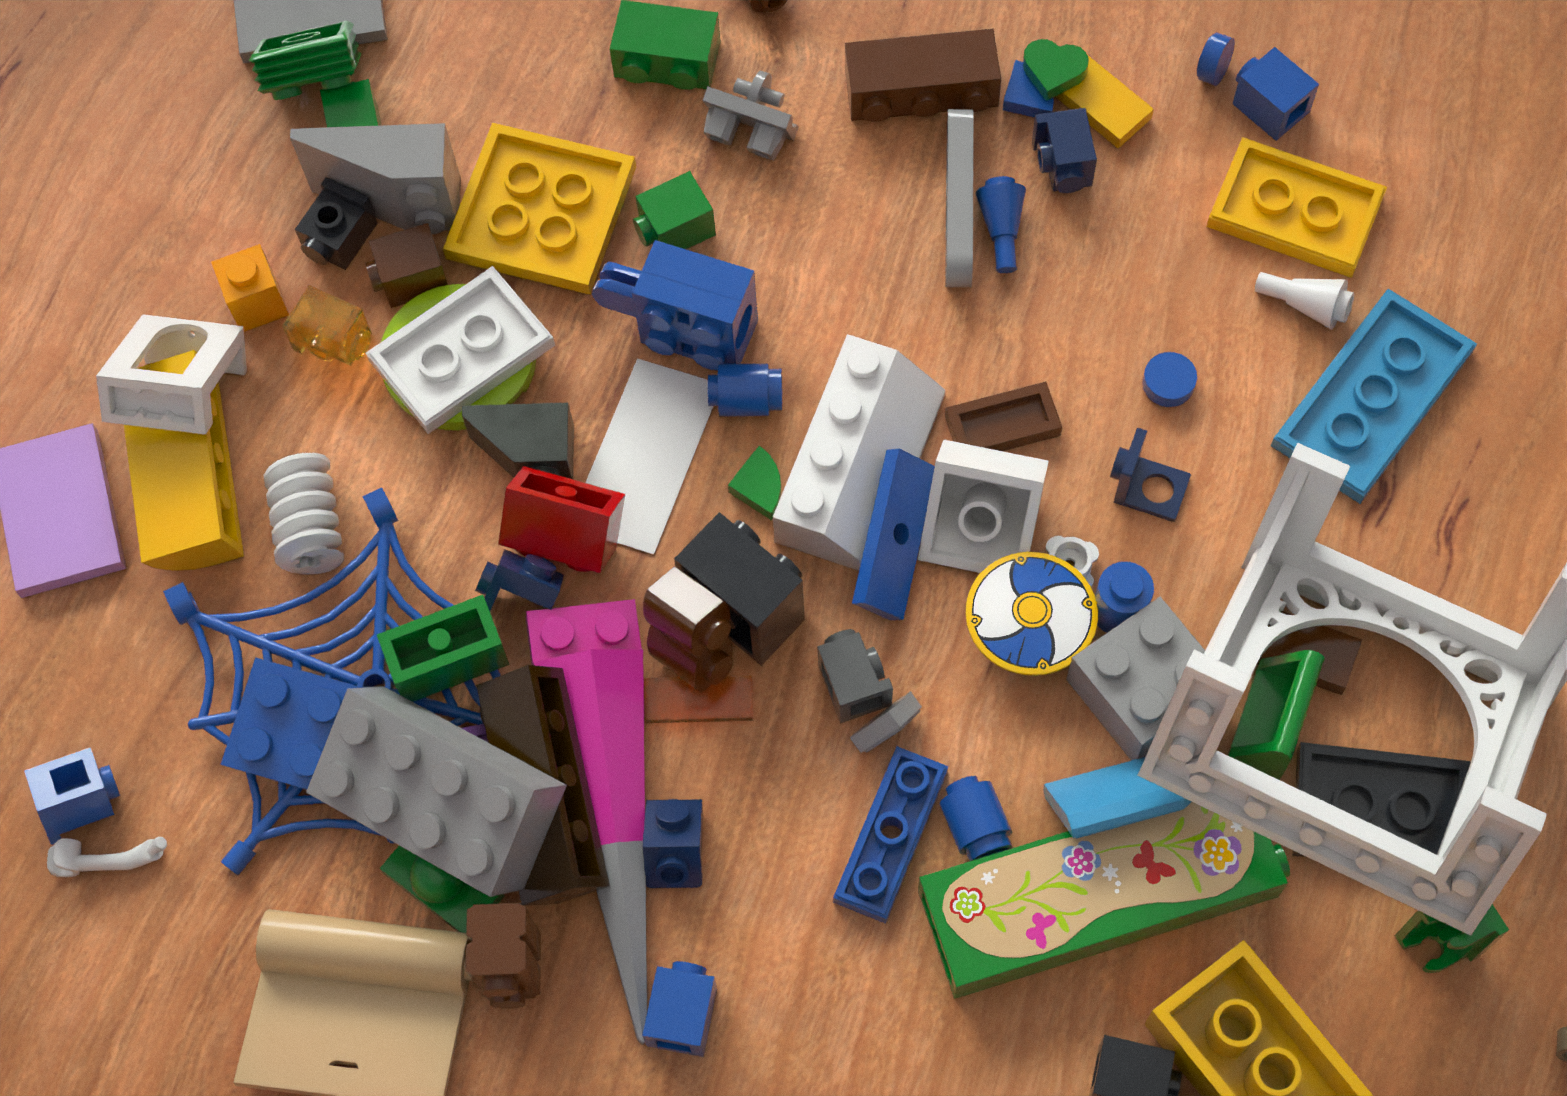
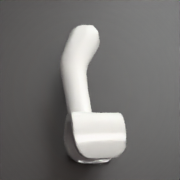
[47,837,167,877]

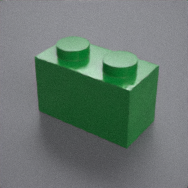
[609,0,721,90]
[377,594,510,702]

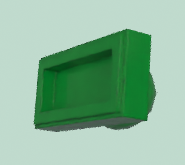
[380,845,505,933]

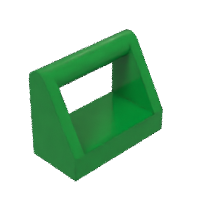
[1227,650,1325,780]

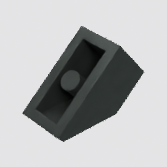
[462,402,574,479]

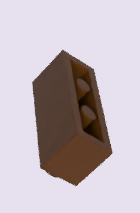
[845,28,1001,122]

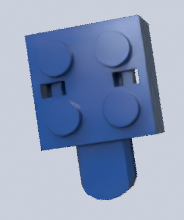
[592,240,758,371]

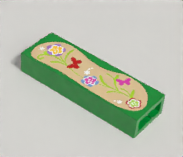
[918,802,1290,999]

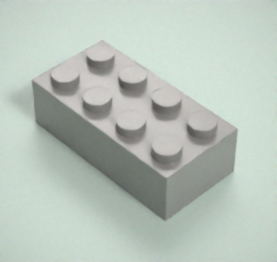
[306,686,567,897]

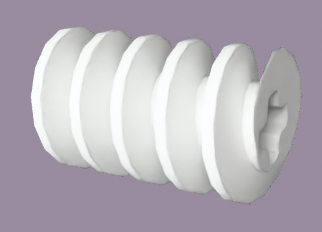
[264,453,344,575]

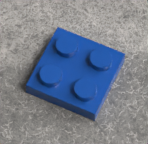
[220,657,362,790]

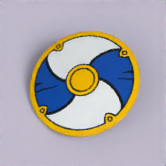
[966,552,1098,676]

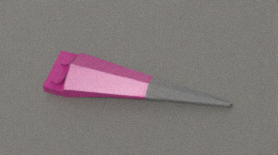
[525,599,647,1045]

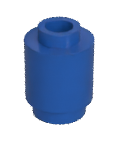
[708,363,783,417]
[939,776,1013,861]

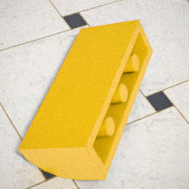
[124,350,244,571]

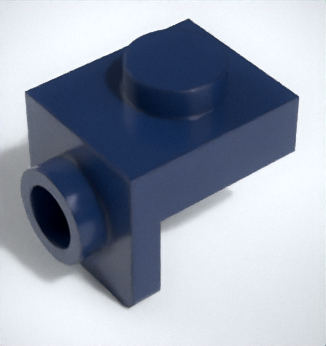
[475,549,564,611]
[643,799,703,888]

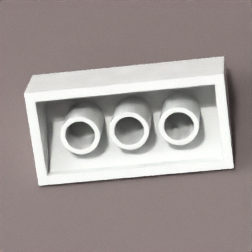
[773,334,946,571]

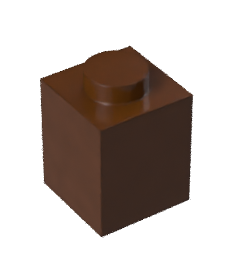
[365,223,448,308]

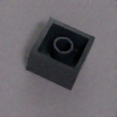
[674,512,805,666]

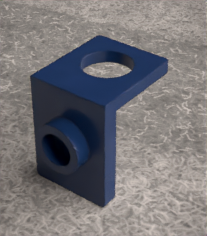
[1110,428,1191,522]

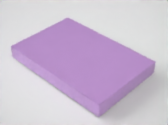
[0,423,126,598]

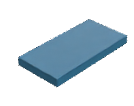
[1271,289,1477,504]

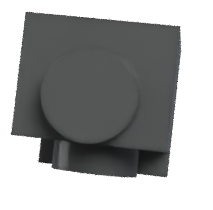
[817,629,893,724]

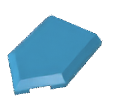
[1043,757,1192,839]

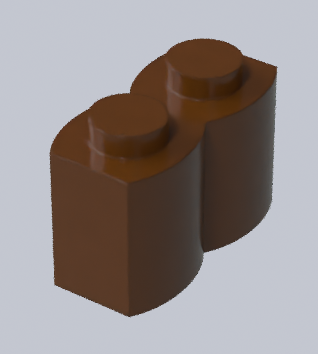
[643,566,733,693]

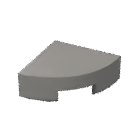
[850,691,922,753]

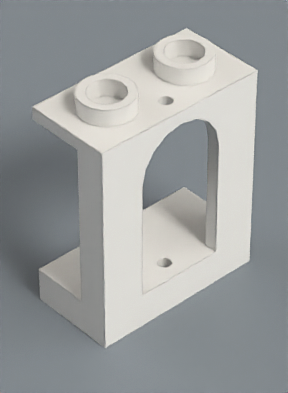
[96,315,247,434]

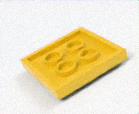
[443,123,636,295]

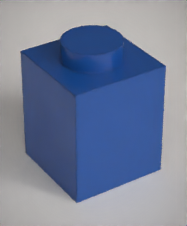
[1233,47,1319,141]
[642,961,717,1057]

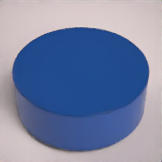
[1197,32,1235,86]
[1142,352,1197,407]

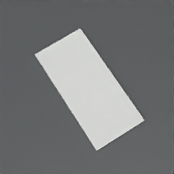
[586,358,713,555]

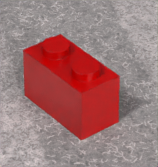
[498,466,625,573]

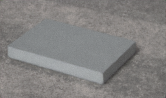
[234,0,388,63]

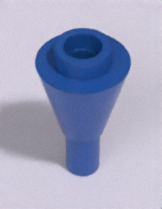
[975,176,1026,273]

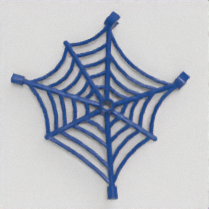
[163,487,501,875]

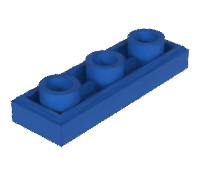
[852,448,935,620]
[833,746,949,924]

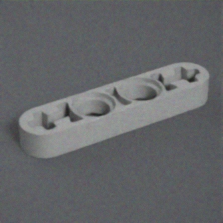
[945,109,974,287]

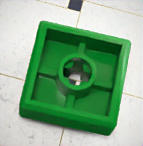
[249,21,362,100]

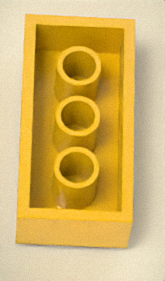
[1144,940,1373,1096]

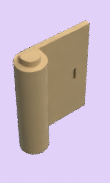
[233,909,472,1096]

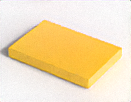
[1206,137,1387,278]

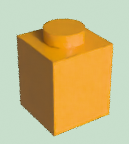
[211,244,289,332]

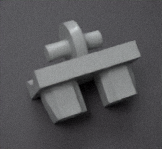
[702,70,799,161]

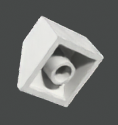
[918,440,1049,573]

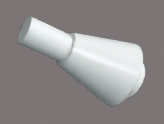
[1255,272,1354,330]

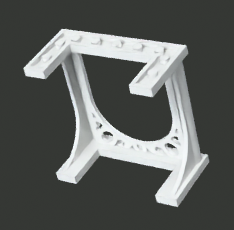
[1137,443,1567,935]

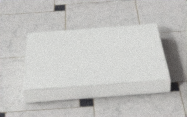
[366,266,555,434]

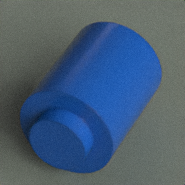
[1095,562,1154,633]

